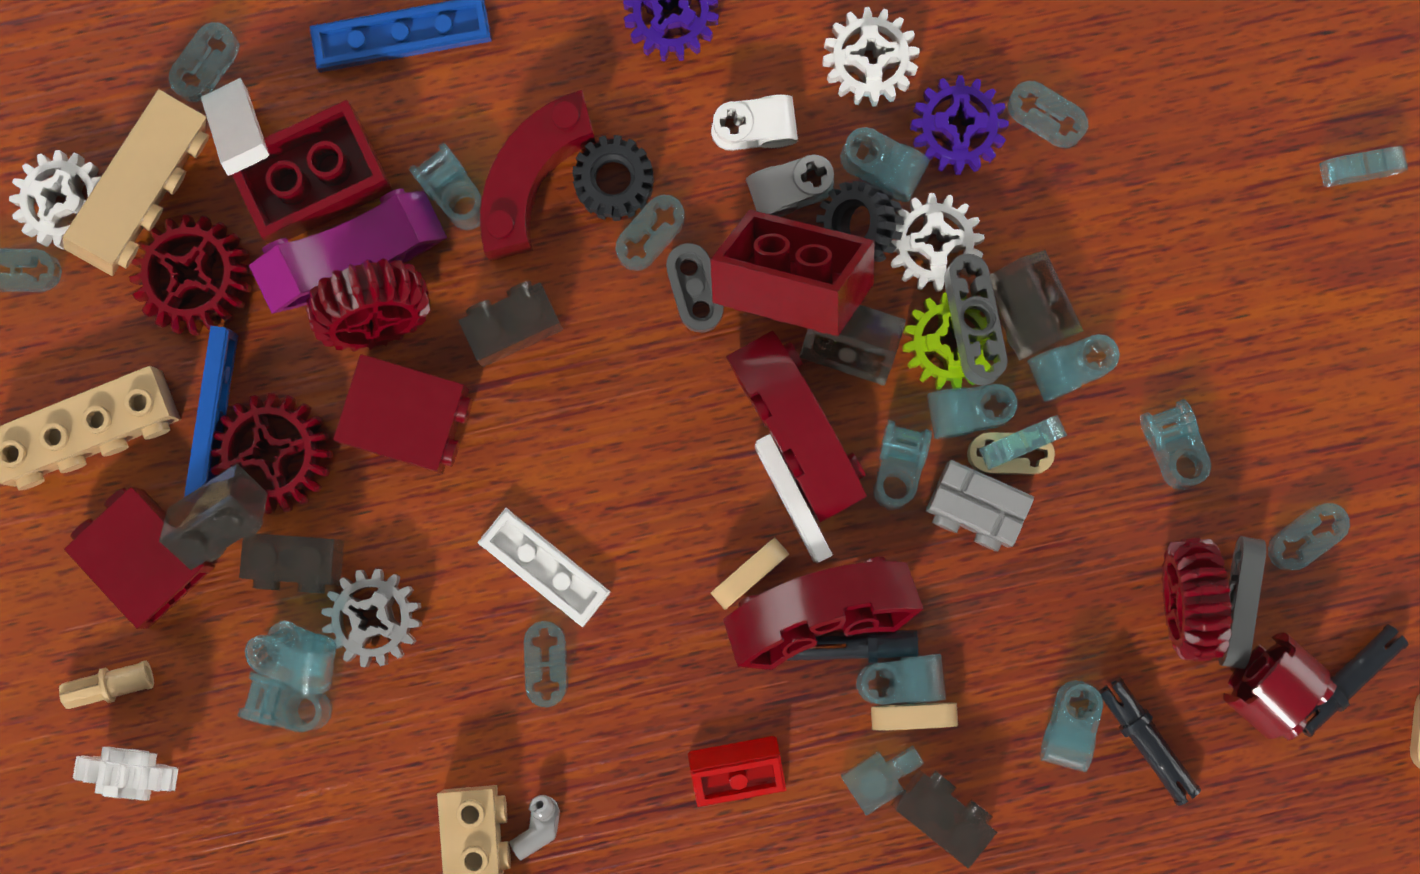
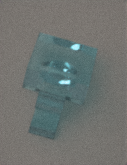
[841,745,924,816]

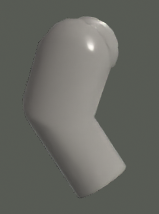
[509,795,560,860]

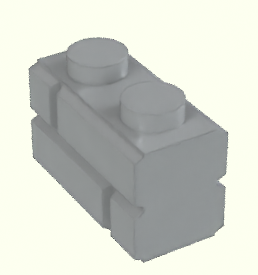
[926,460,1034,552]

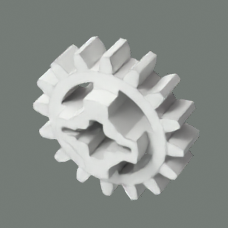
[822,7,920,107]
[9,150,101,249]
[890,193,985,292]
[73,747,179,800]

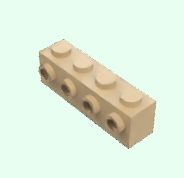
[63,89,209,277]
[0,366,181,490]
[437,785,511,874]

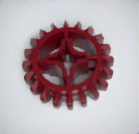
[129,214,253,335]
[306,258,431,351]
[210,393,333,515]
[1161,537,1233,662]

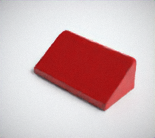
[688,736,786,807]

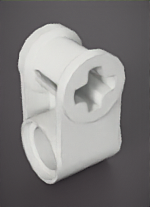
[711,95,798,151]

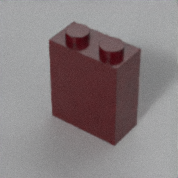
[333,354,473,474]
[64,487,215,629]

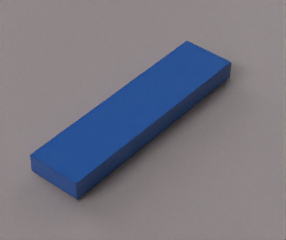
[309,0,492,73]
[183,326,238,509]

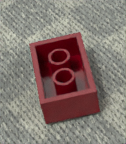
[232,99,393,244]
[710,209,874,336]

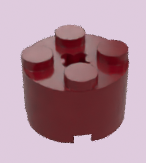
[1223,633,1336,740]

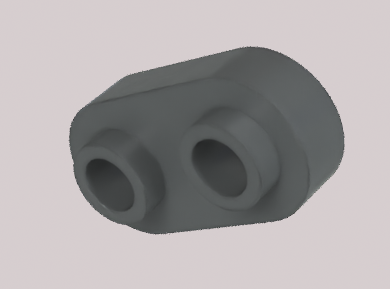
[666,243,723,333]

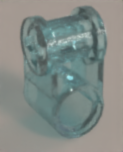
[840,127,930,202]
[408,142,482,230]
[1027,334,1120,402]
[927,384,1017,439]
[1140,399,1211,490]
[873,420,932,510]
[245,621,336,694]
[856,654,947,704]
[237,671,332,732]
[1040,680,1103,772]

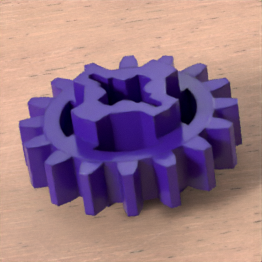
[623,0,719,61]
[910,75,1009,175]

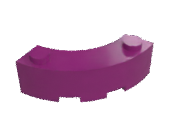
[249,188,447,314]

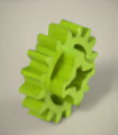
[902,292,991,391]

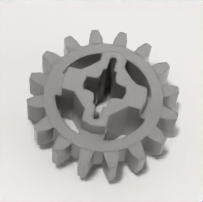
[321,569,422,667]

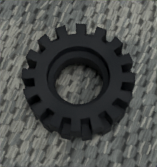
[572,135,654,221]
[816,181,904,262]

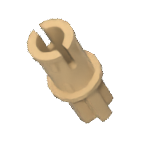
[59,660,154,709]

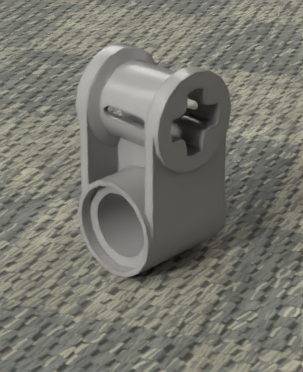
[746,154,834,217]

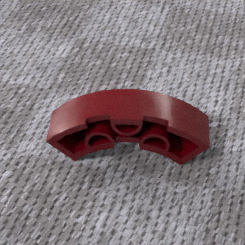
[480,90,596,261]
[726,330,867,523]
[723,557,924,670]

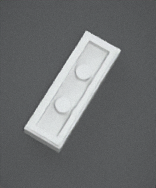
[201,78,270,175]
[754,434,833,563]
[478,508,611,627]

